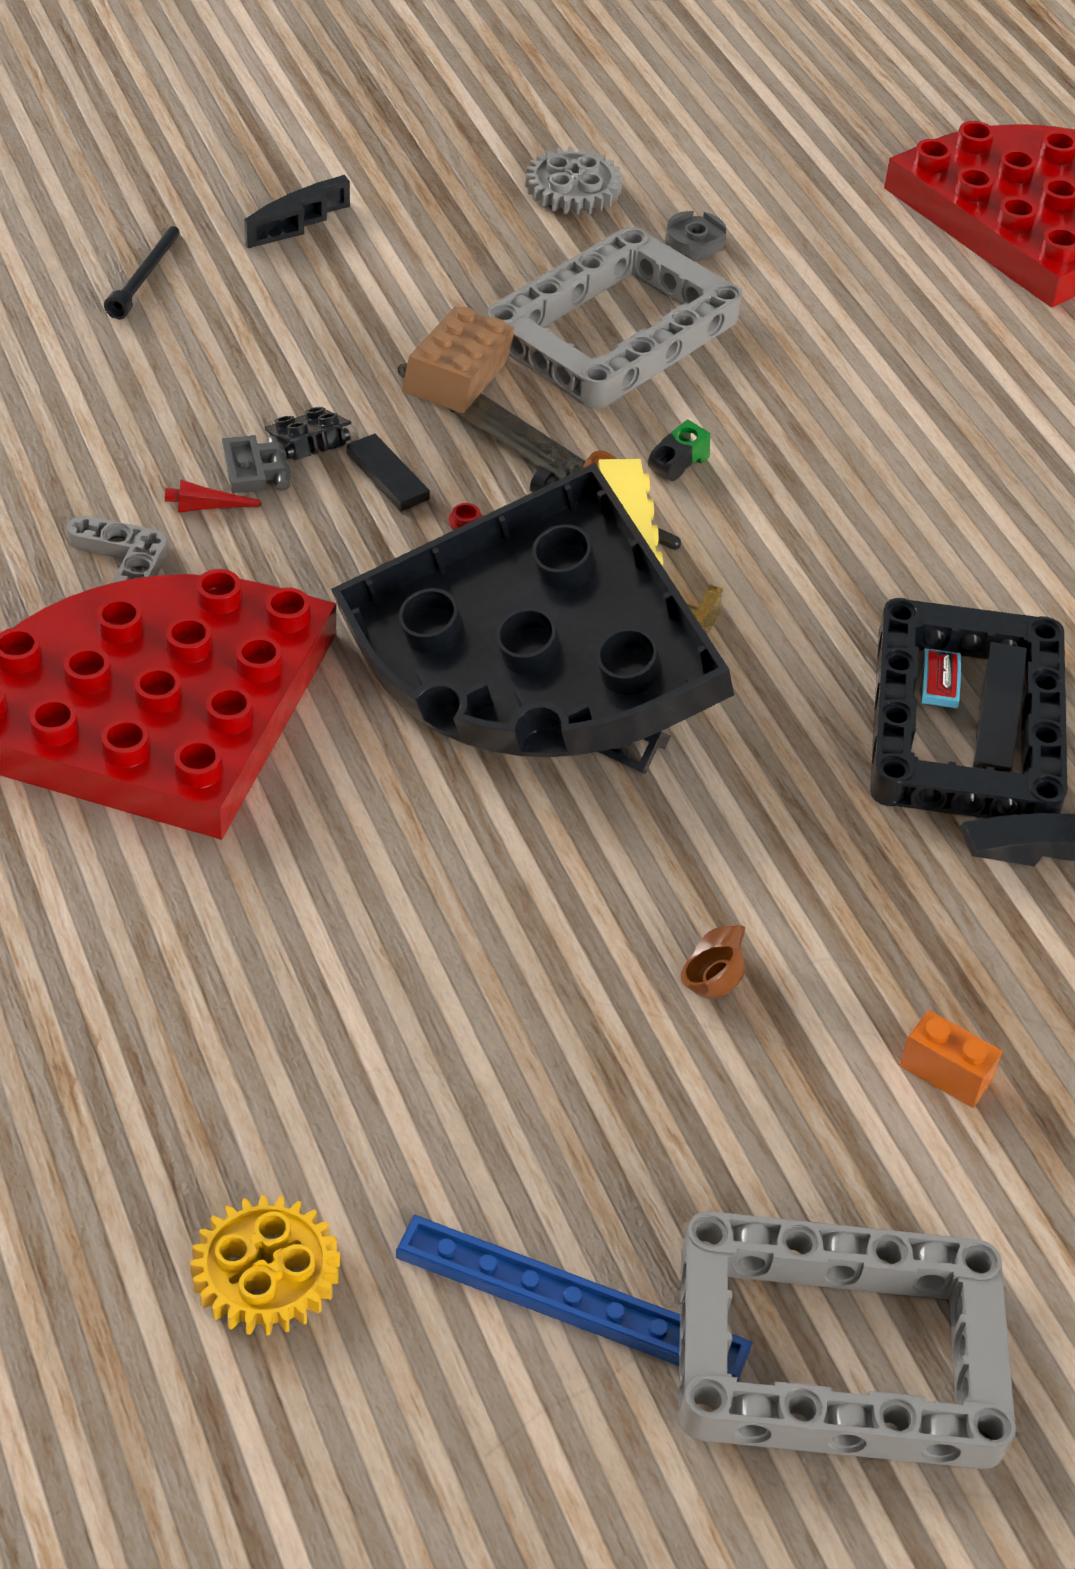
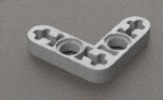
[67,516,168,583]

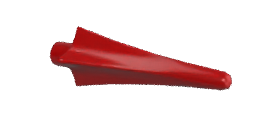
[165,479,262,513]

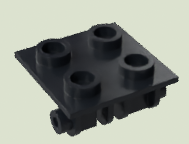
[264,407,351,460]

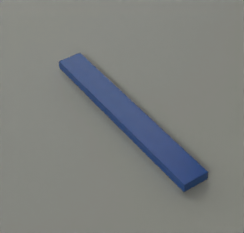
[396,1214,753,1382]

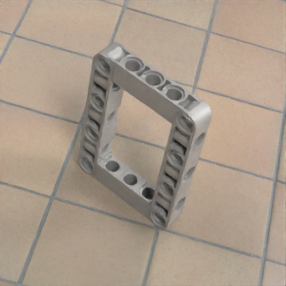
[487,227,742,408]
[678,1211,1016,1469]

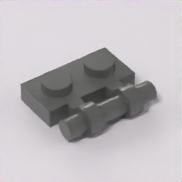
[222,435,291,493]

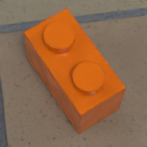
[900,1009,1003,1108]

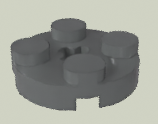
[665,211,726,261]

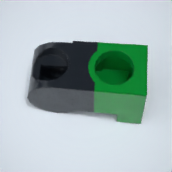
[648,419,711,481]

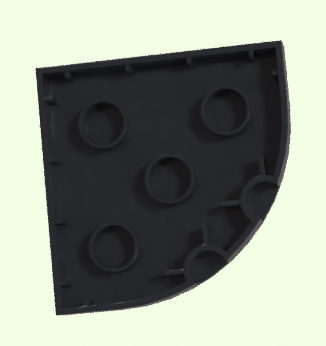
[331,463,734,757]

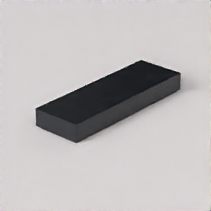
[346,433,430,511]

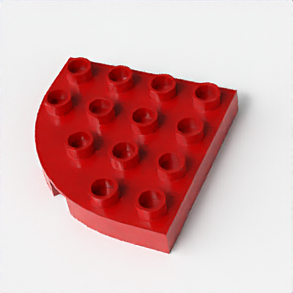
[884,121,1075,308]
[0,569,337,840]

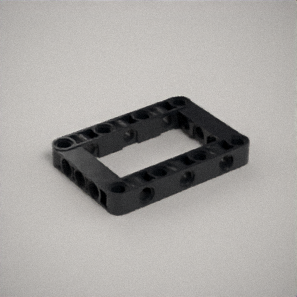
[870,598,1068,818]

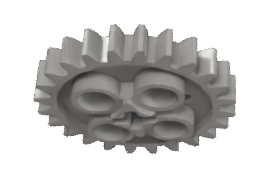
[525,147,623,215]

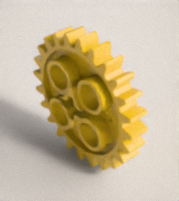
[190,1195,340,1336]

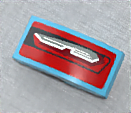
[920,648,961,708]

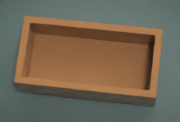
[402,306,515,414]

